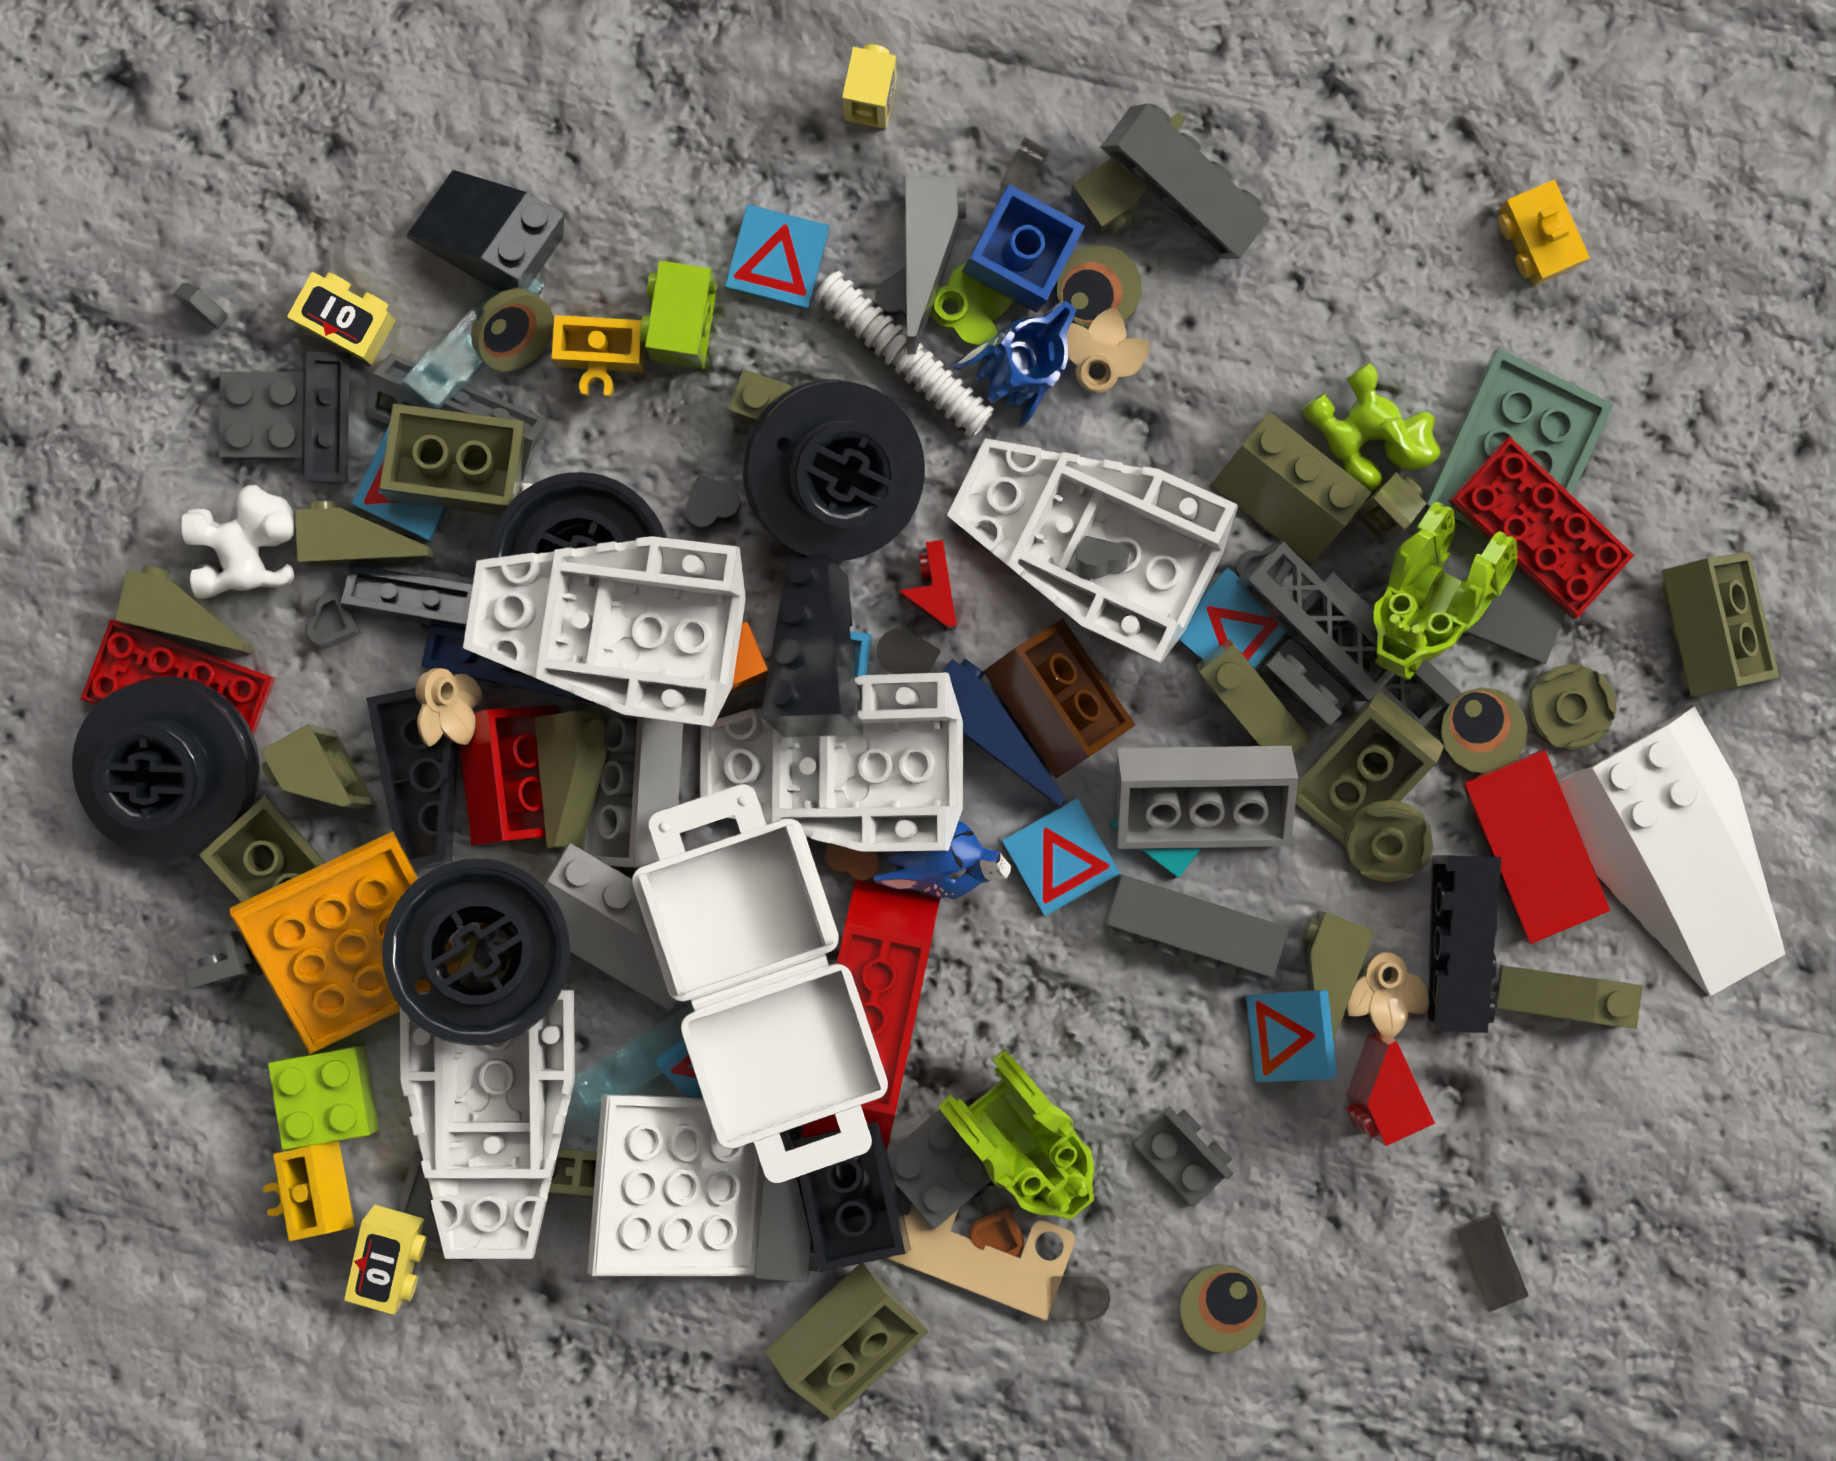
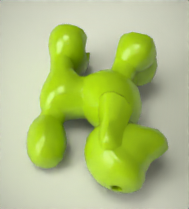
[1301,362,1441,491]

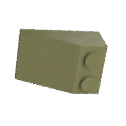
[1296,691,1444,845]

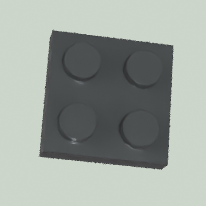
[219,372,303,460]
[887,1109,991,1230]

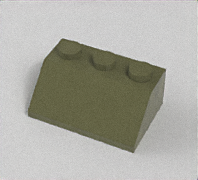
[380,403,525,515]
[1210,412,1372,566]
[1662,551,1779,697]
[260,724,377,809]
[199,796,326,902]
[765,1263,929,1421]

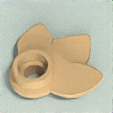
[1067,308,1150,393]
[415,668,483,747]
[1346,952,1429,1039]

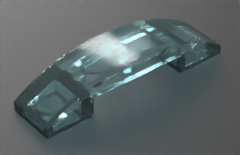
[402,277,545,409]
[573,1003,694,1117]

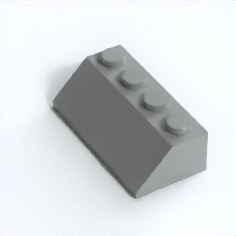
[580,703,683,868]
[1115,746,1298,849]
[542,843,677,1011]

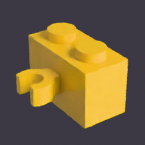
[1498,179,1590,287]
[552,315,645,398]
[263,1141,355,1241]

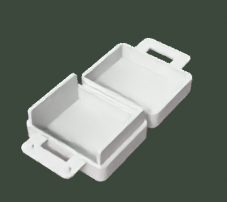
[632,784,888,1183]

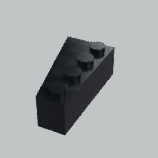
[761,554,863,737]
[366,688,458,869]
[1427,855,1501,1033]

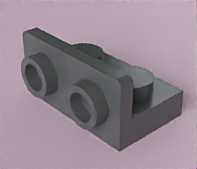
[1260,639,1352,728]
[185,931,263,989]
[1132,1106,1234,1207]

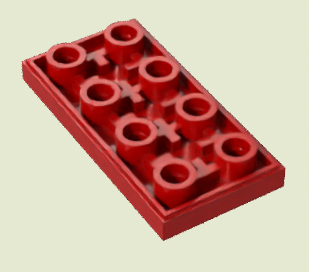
[1448,436,1635,619]
[80,618,275,736]
[1462,750,1611,944]

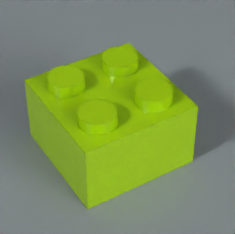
[640,260,718,370]
[268,1044,380,1150]

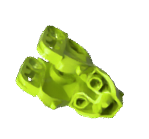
[1373,501,1517,680]
[937,1048,1094,1220]

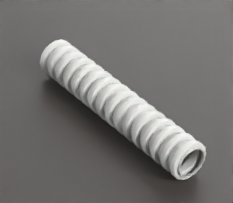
[814,271,994,437]

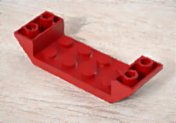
[801,880,940,1151]

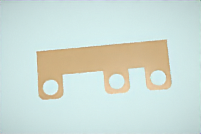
[888,1204,1075,1320]

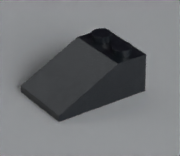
[407,170,564,293]
[792,1122,911,1272]

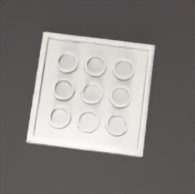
[587,1094,764,1276]

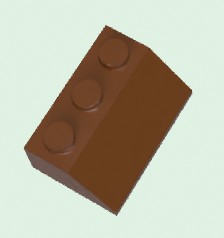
[983,619,1135,779]

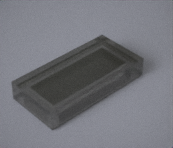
[1453,1213,1529,1312]

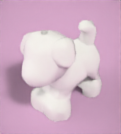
[182,485,295,599]

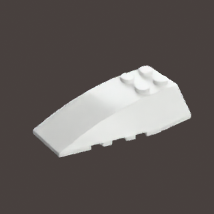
[947,438,1238,664]
[463,536,746,727]
[700,672,963,852]
[1558,706,1785,996]
[400,989,575,1259]

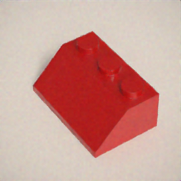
[459,705,558,846]
[1345,1032,1435,1146]

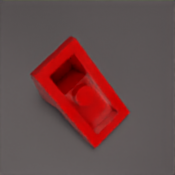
[898,540,957,630]

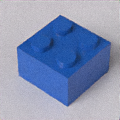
[961,184,1085,313]

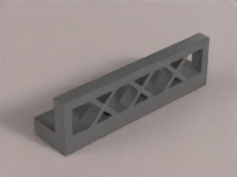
[364,353,548,481]
[1236,541,1395,702]
[1302,572,1461,728]

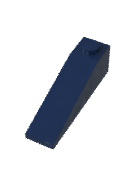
[421,625,595,704]
[942,658,1065,807]

